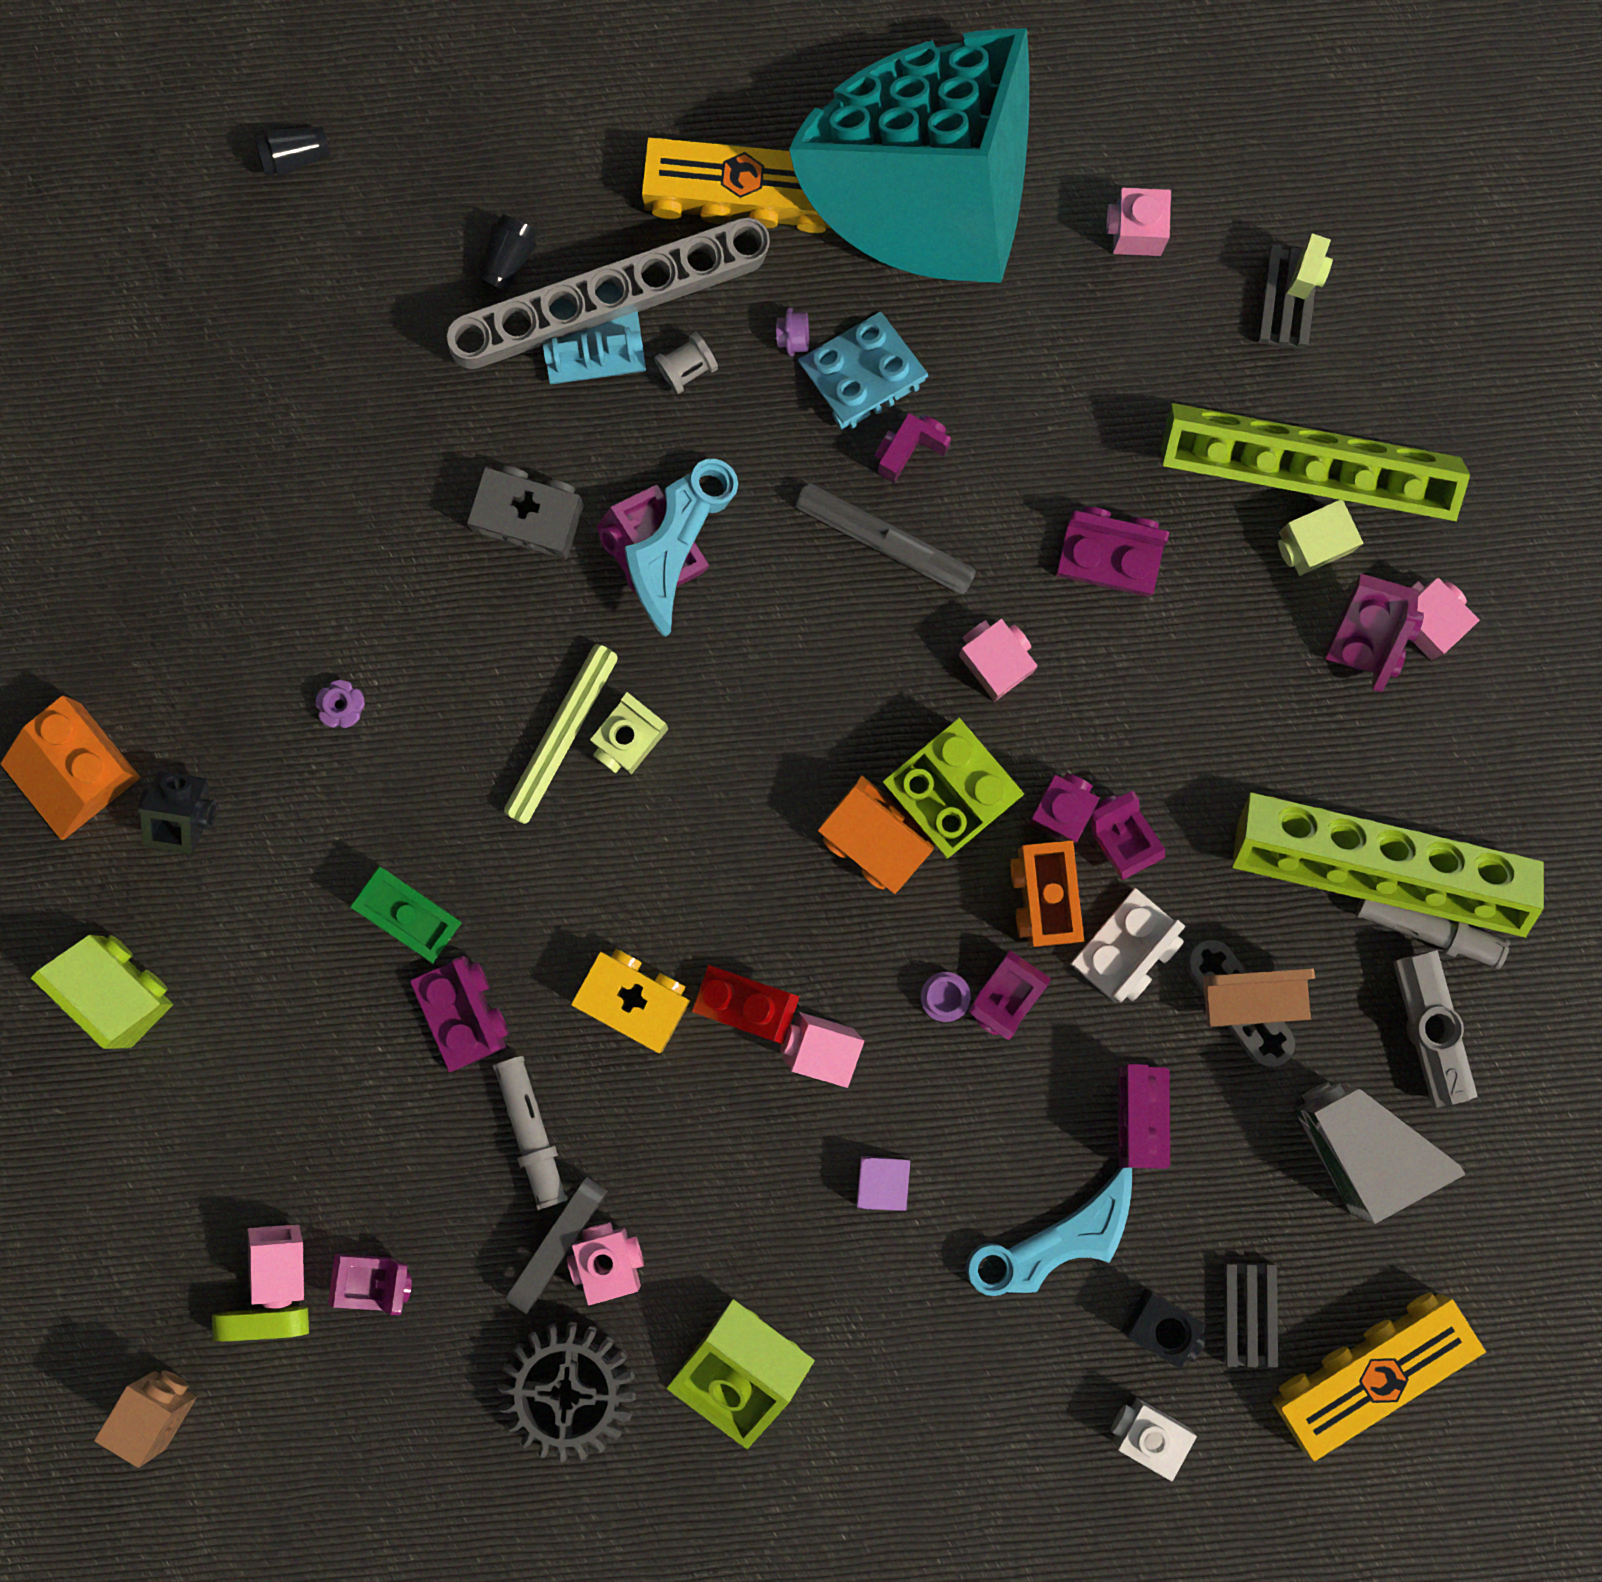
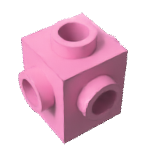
[567,1222,644,1306]

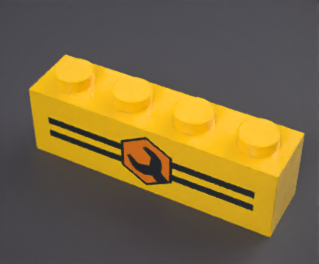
[642,137,832,233]
[1271,1293,1486,1462]

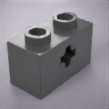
[467,465,584,561]

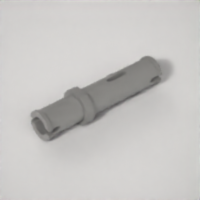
[1356,899,1510,970]
[493,1056,568,1210]

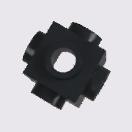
[138,771,216,854]

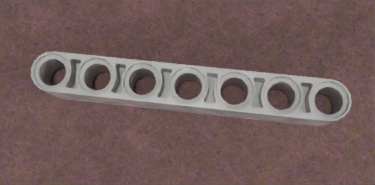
[447,218,770,369]

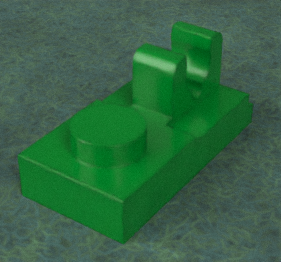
[350,865,462,963]

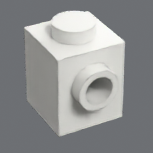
[1111,1397,1197,1481]

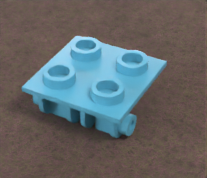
[543,284,646,385]
[798,311,928,430]

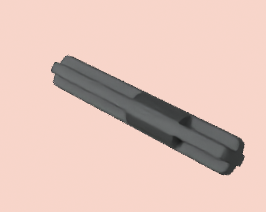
[796,483,976,594]

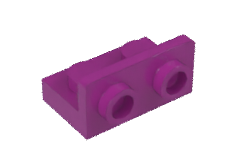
[597,485,710,596]
[1056,507,1170,597]
[1326,573,1424,692]
[410,956,509,1072]
[1118,1064,1170,1169]

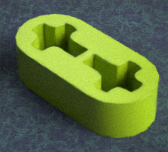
[212,1306,309,1342]

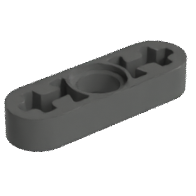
[1186,940,1295,1067]
[505,1177,608,1314]

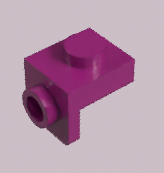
[875,413,951,484]
[1091,791,1165,880]
[969,950,1051,1040]
[328,1253,412,1315]

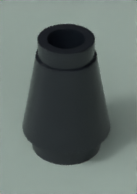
[254,127,330,178]
[479,214,538,292]

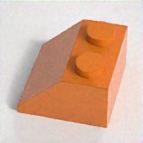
[0,696,141,840]

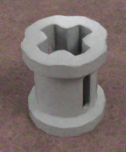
[654,331,718,395]

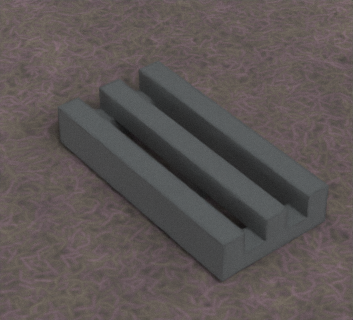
[1257,244,1316,350]
[1224,1263,1278,1367]

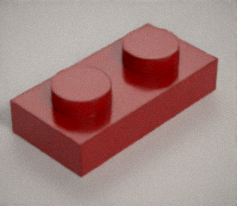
[692,965,800,1044]

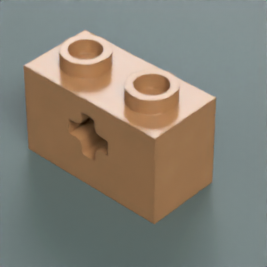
[94,1370,197,1468]

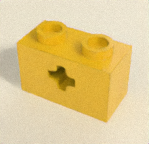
[571,949,691,1054]

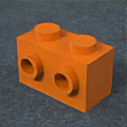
[818,775,935,894]
[1010,840,1084,948]

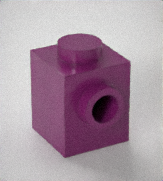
[1027,773,1100,844]

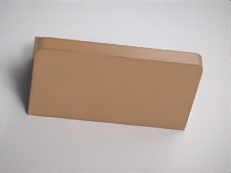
[1203,969,1315,1027]

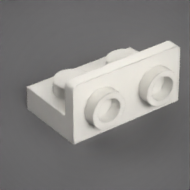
[1070,888,1185,1003]

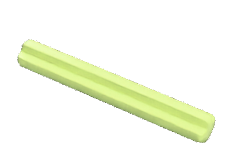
[504,644,617,824]

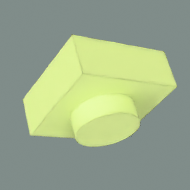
[1287,234,1333,300]

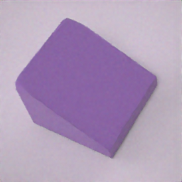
[856,1155,910,1211]

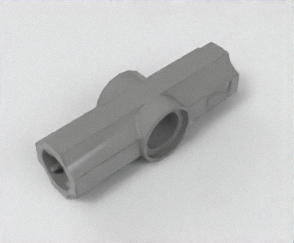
[1392,950,1478,1108]

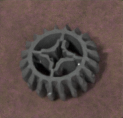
[498,1321,636,1462]

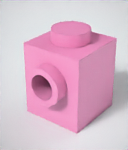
[1106,188,1171,256]
[1410,578,1480,661]
[959,619,1038,702]
[780,1012,864,1088]
[248,1225,304,1308]

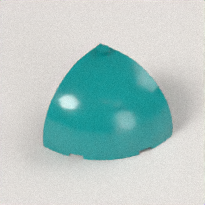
[789,28,1029,283]

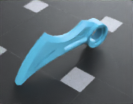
[625,459,738,637]
[966,1168,1132,1296]

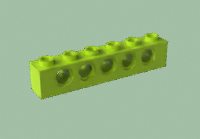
[1160,403,1470,522]
[1232,792,1544,938]

